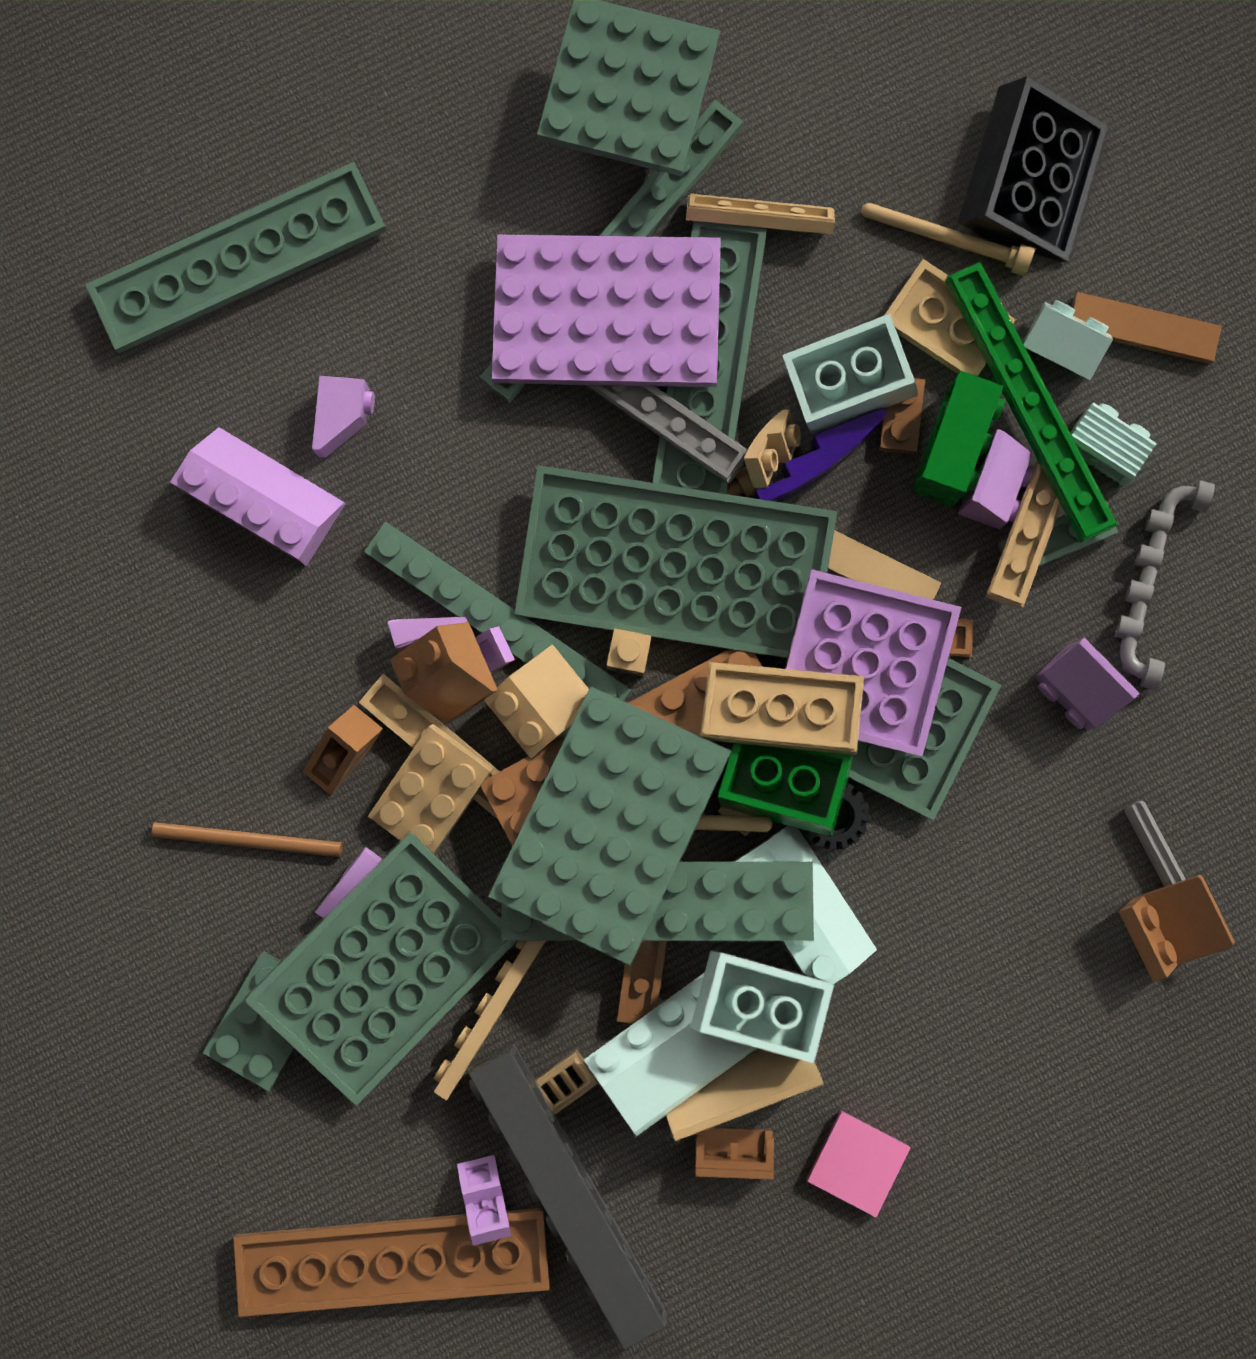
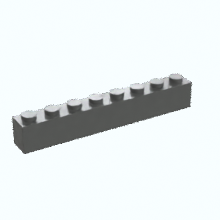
[469,1043,667,1350]

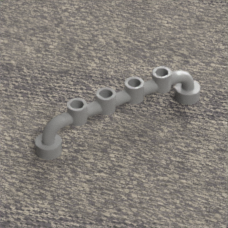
[1115,480,1215,691]

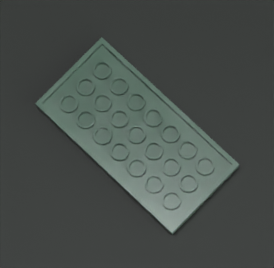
[515,465,837,658]

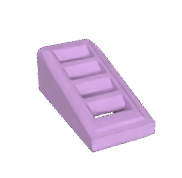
[387,617,467,653]

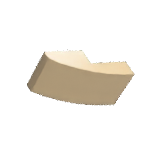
[744,409,801,488]

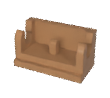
[694,1127,774,1179]

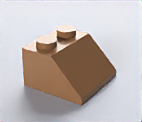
[390,622,498,723]

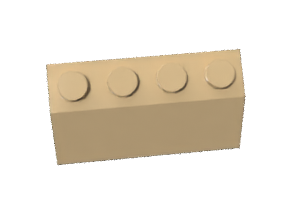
[666,1048,824,1141]

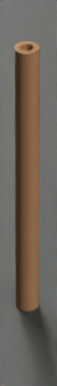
[152,822,343,857]

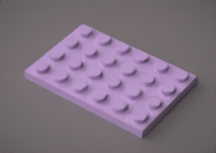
[492,235,721,387]

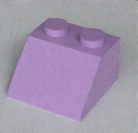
[958,429,1034,530]
[1035,638,1140,731]

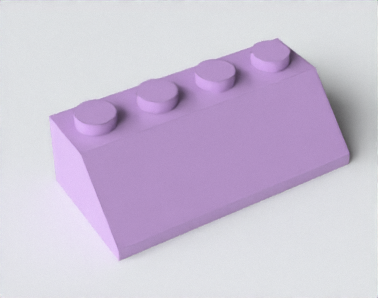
[170,427,346,566]

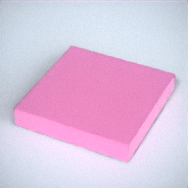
[806,1110,911,1217]

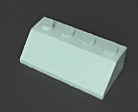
[732,825,877,984]
[584,973,756,1136]

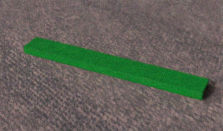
[945,262,1118,543]

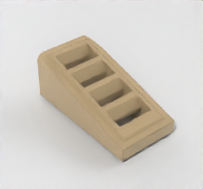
[535,1049,599,1114]

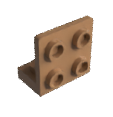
[1119,875,1235,982]

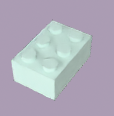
[782,314,918,435]
[690,950,834,1063]

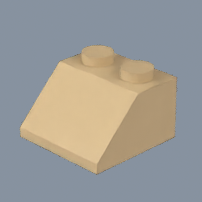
[484,645,589,759]

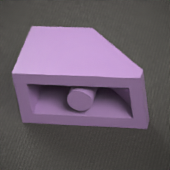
[312,376,375,458]

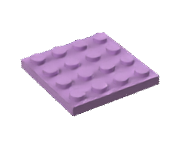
[785,569,961,756]

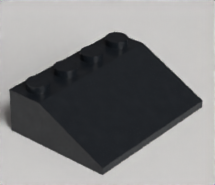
[958,76,1108,262]

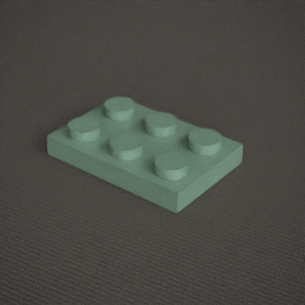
[203,951,295,1092]

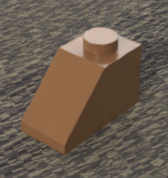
[302,705,383,795]

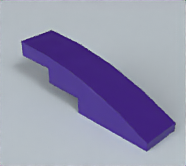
[754,407,887,502]

